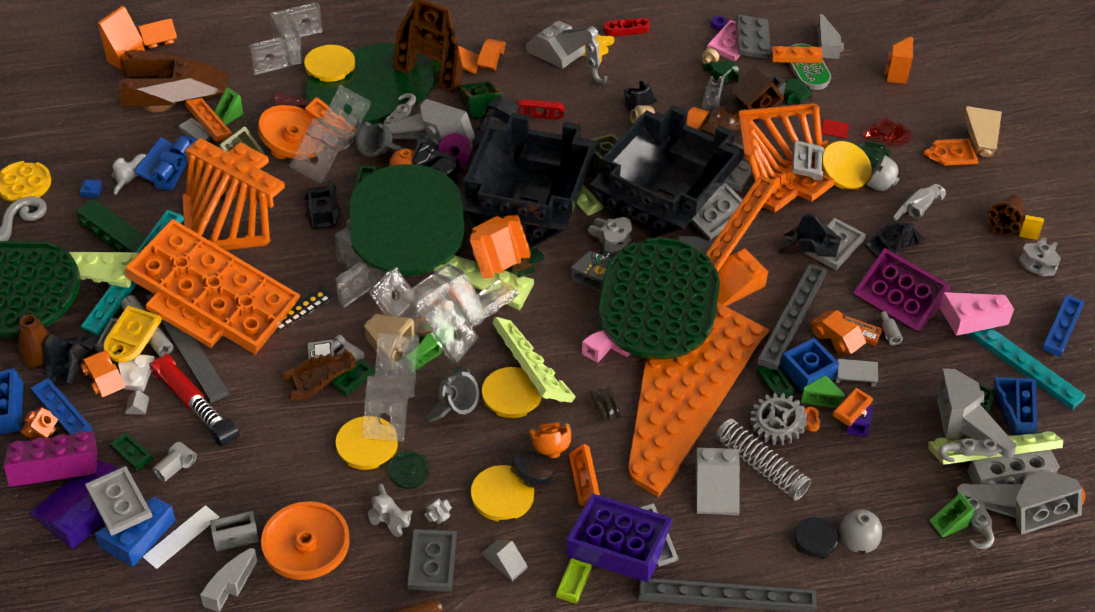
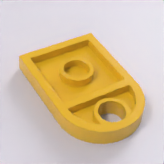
[104,305,162,363]

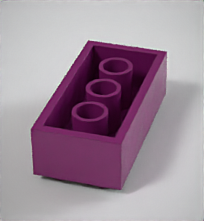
[4,431,98,487]

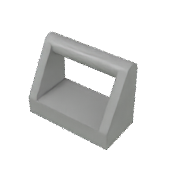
[210,511,259,551]

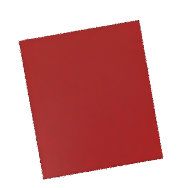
[821,119,849,138]

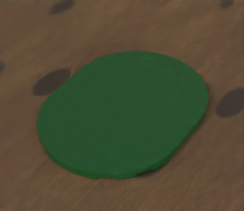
[306,43,435,126]
[350,164,464,276]
[599,238,720,359]
[0,241,80,338]

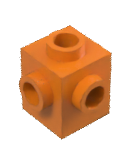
[21,407,58,440]

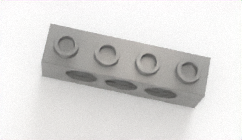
[967,449,1060,484]

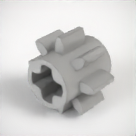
[424,497,452,524]

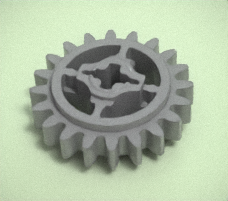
[750,393,807,445]

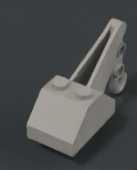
[526,20,607,84]
[384,93,475,149]
[937,369,1017,462]
[957,470,1082,549]

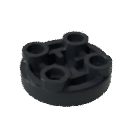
[510,451,554,488]
[794,517,838,559]

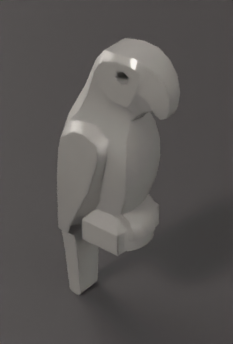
[893,184,946,221]

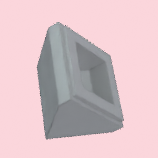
[125,389,149,415]

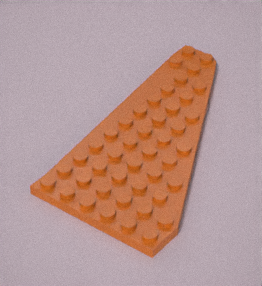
[628,302,770,497]

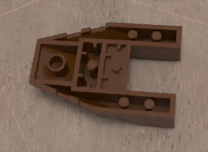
[393,0,463,93]
[118,49,228,106]

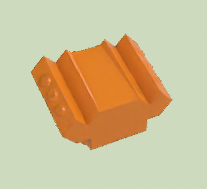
[470,215,531,278]

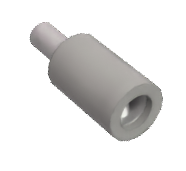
[880,311,903,345]

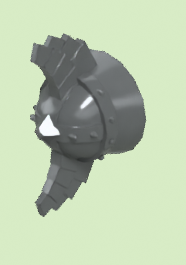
[356,121,407,157]
[423,365,479,422]

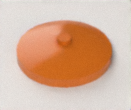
[257,105,328,159]
[261,501,350,580]

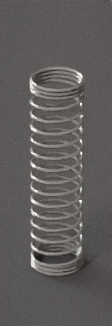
[716,419,811,500]

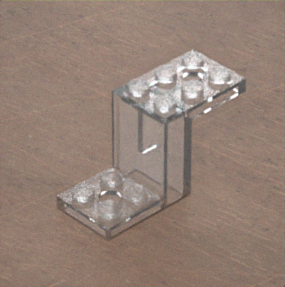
[249,2,323,75]
[290,85,372,184]
[335,225,386,308]
[402,263,519,327]
[369,268,479,363]
[362,333,419,442]

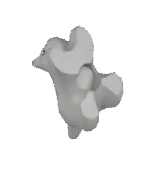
[112,154,146,195]
[368,484,413,537]

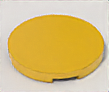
[304,45,355,82]
[822,141,872,190]
[0,161,51,202]
[482,367,542,418]
[336,416,398,470]
[471,465,534,521]

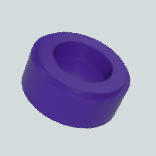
[711,16,727,31]

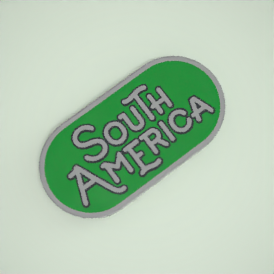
[787,43,831,90]

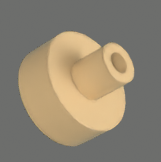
[702,48,719,64]

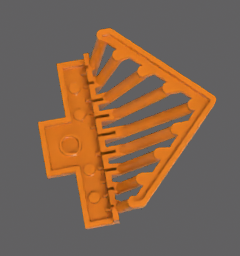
[739,103,835,213]
[183,138,285,250]

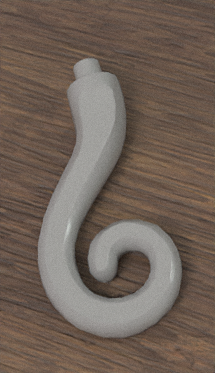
[0,197,47,241]

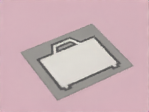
[308,340,334,359]

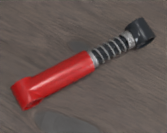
[149,353,239,447]

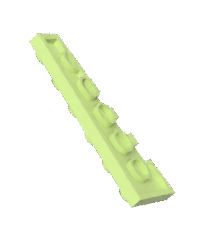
[69,252,139,288]
[433,255,534,310]
[492,317,576,403]
[928,431,1063,465]

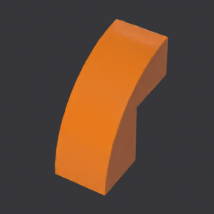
[477,39,506,71]
[687,107,710,131]

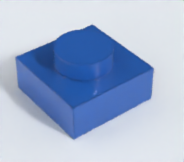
[80,179,103,198]

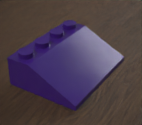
[30,460,135,549]
[566,493,672,582]

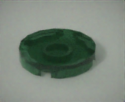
[858,141,891,169]
[388,451,429,489]

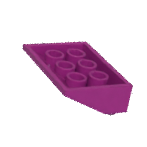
[853,248,951,332]

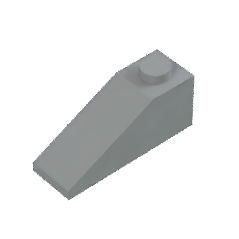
[817,14,844,59]

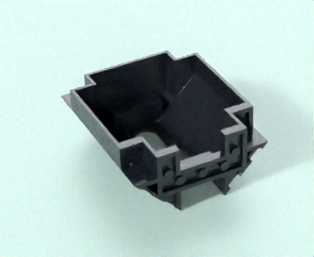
[589,105,745,238]
[462,112,598,249]

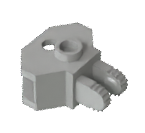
[588,217,632,255]
[1019,237,1061,276]

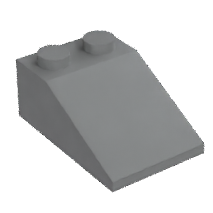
[695,448,740,515]

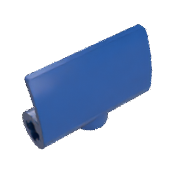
[135,137,191,184]

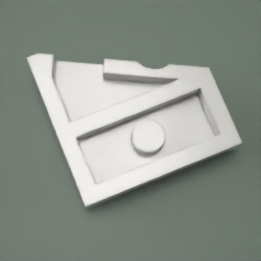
[116,352,155,392]

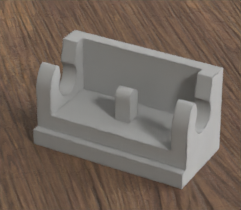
[701,76,725,112]
[835,359,878,386]

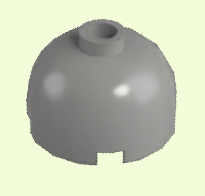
[866,155,899,191]
[839,509,882,553]

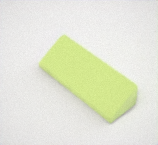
[576,185,604,216]

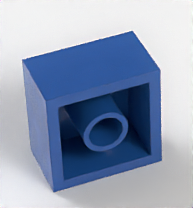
[780,338,839,392]

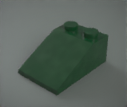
[457,81,503,118]

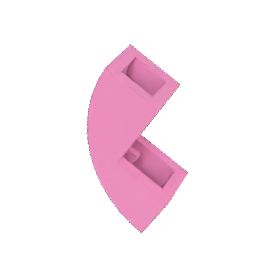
[582,331,630,363]

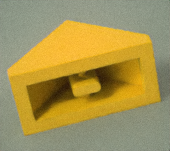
[1019,215,1044,240]

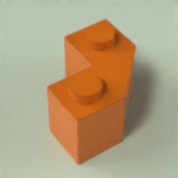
[810,310,867,355]
[80,350,125,397]

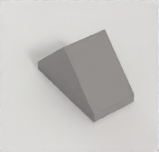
[482,540,528,581]

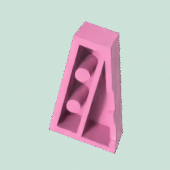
[940,292,1014,336]

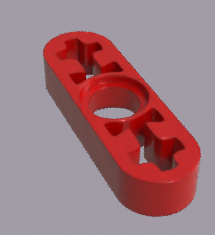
[604,18,650,36]
[516,99,565,119]

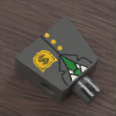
[571,250,611,293]

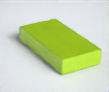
[556,558,591,604]

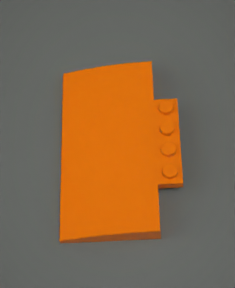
[125,219,300,355]

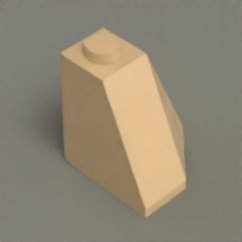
[963,106,1002,157]
[364,314,415,371]

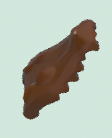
[701,106,740,137]
[280,349,356,401]

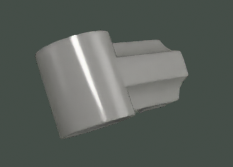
[152,442,197,482]

